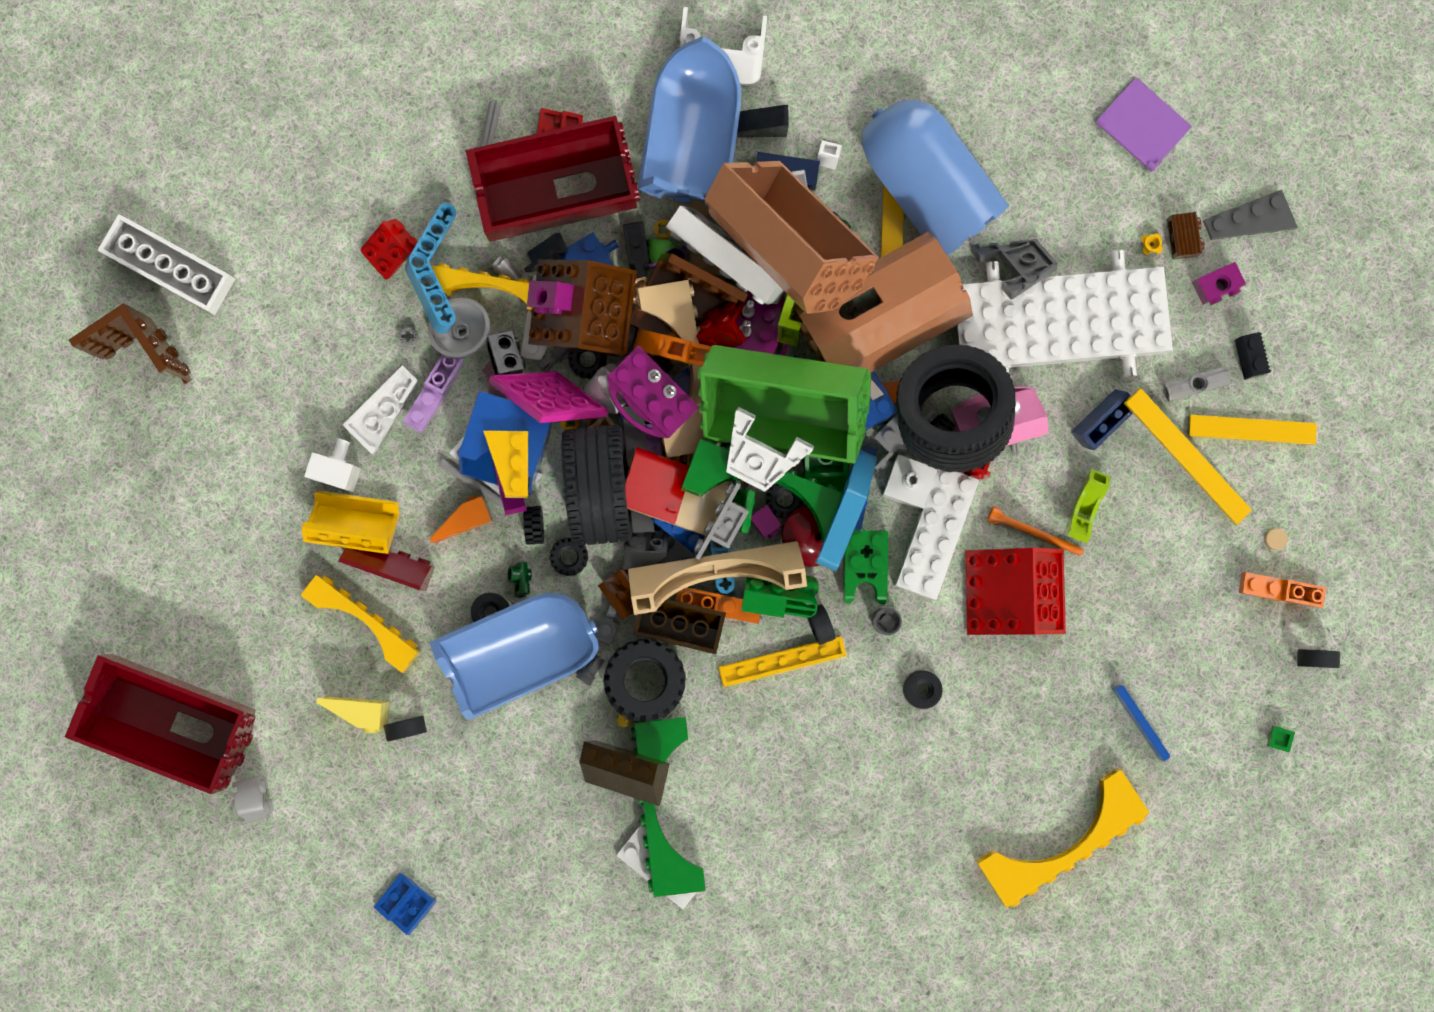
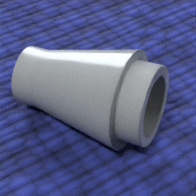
[490,255,522,281]

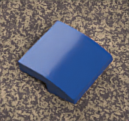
[374,873,437,935]

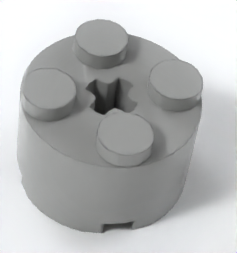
[232,776,274,824]

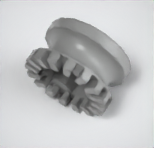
[398,326,418,347]

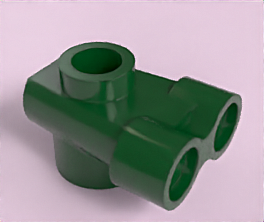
[507,562,532,598]

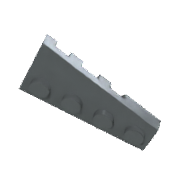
[1203,190,1298,240]

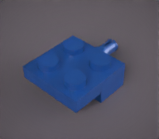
[560,232,619,266]

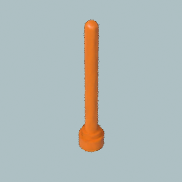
[987,506,1084,555]

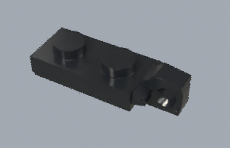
[623,221,650,278]

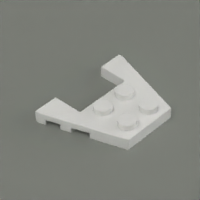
[726,407,814,491]

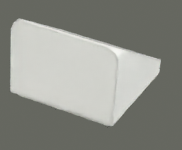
[817,140,842,170]

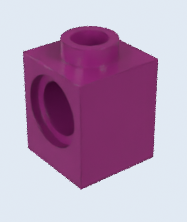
[751,505,782,539]

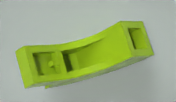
[1066,468,1111,543]

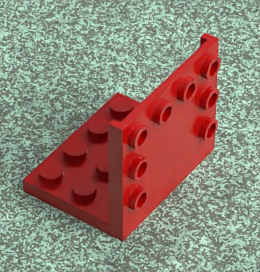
[965,548,1066,635]

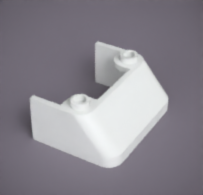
[680,7,767,86]

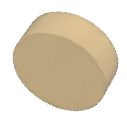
[1264,529,1288,550]

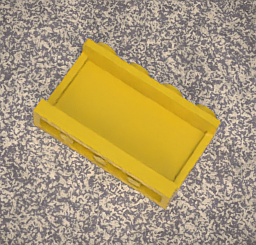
[301,490,400,554]

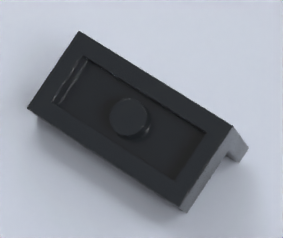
[524,233,569,273]

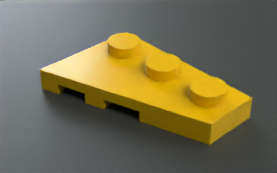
[483,431,528,498]

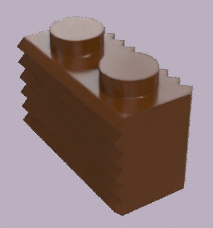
[1167,212,1205,260]

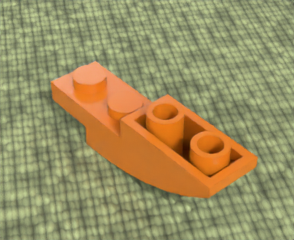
[633,329,711,367]
[1239,572,1326,608]
[676,588,761,624]

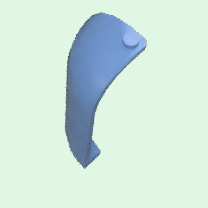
[638,37,741,204]
[862,100,1009,256]
[429,593,599,721]

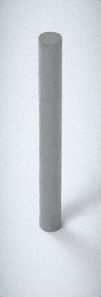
[439,459,504,509]

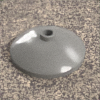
[428,298,491,359]

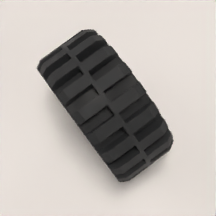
[604,639,686,722]

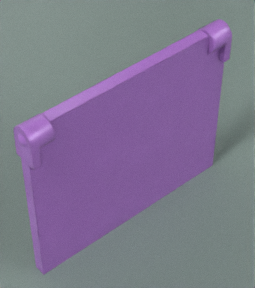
[1095,78,1192,172]

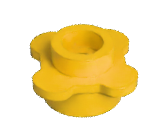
[1141,233,1163,255]

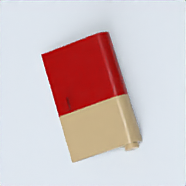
[625,446,730,536]

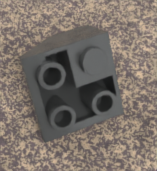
[623,524,668,570]

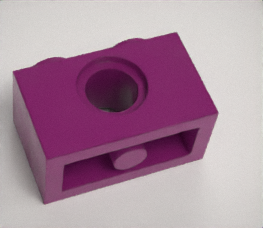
[1192,262,1246,306]
[526,281,574,315]

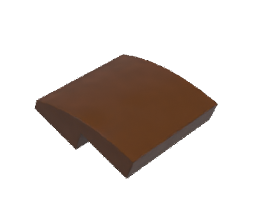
[598,568,634,620]

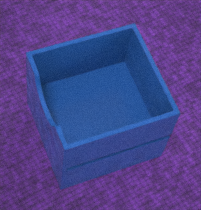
[458,391,552,495]

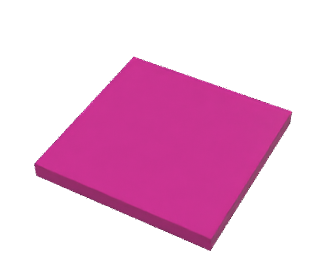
[489,371,608,423]

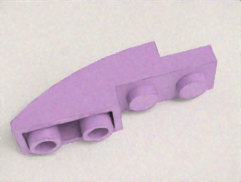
[403,355,464,434]

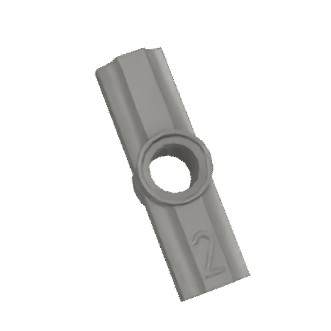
[1163,367,1230,402]

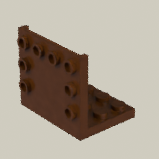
[630,253,748,344]
[528,259,637,356]
[69,303,192,384]

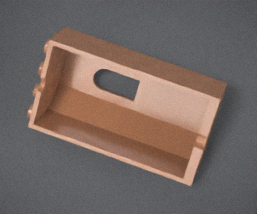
[705,161,879,314]
[792,232,973,373]

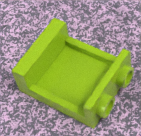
[777,294,801,347]

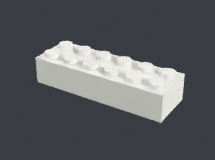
[666,205,786,305]
[97,214,236,315]
[894,469,979,600]

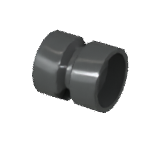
[872,607,902,635]

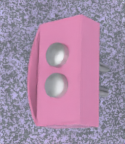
[952,387,1049,461]

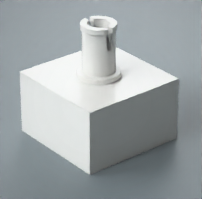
[304,438,361,493]
[882,455,937,510]

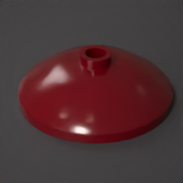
[782,504,822,567]

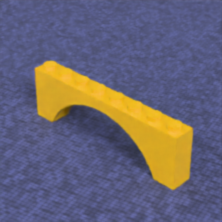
[975,768,1150,908]

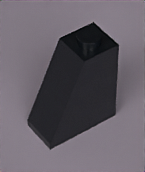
[737,105,789,138]

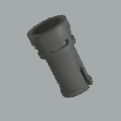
[576,655,605,686]

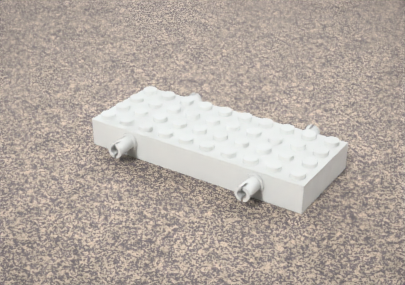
[954,250,1173,377]

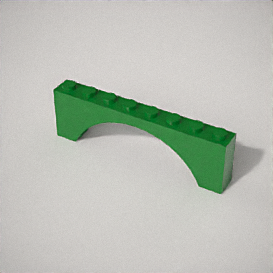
[681,439,843,544]
[631,717,706,897]

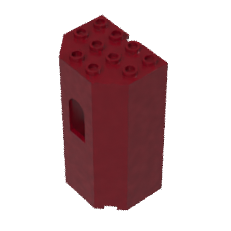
[465,116,640,242]
[65,654,256,794]

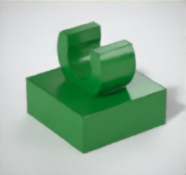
[1267,726,1295,753]

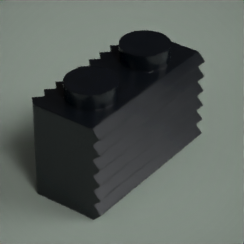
[1234,332,1271,380]

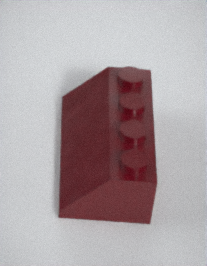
[338,547,435,591]

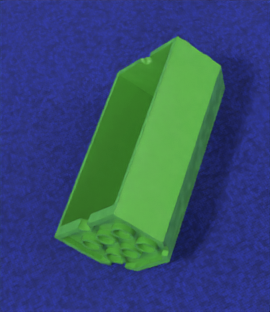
[698,345,871,464]

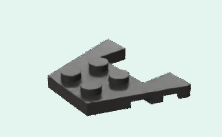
[971,239,1058,300]

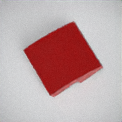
[536,107,583,134]

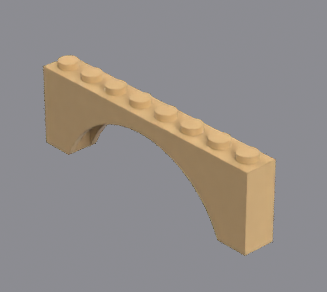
[635,280,719,458]
[628,541,807,615]

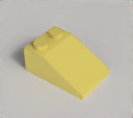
[316,696,389,733]

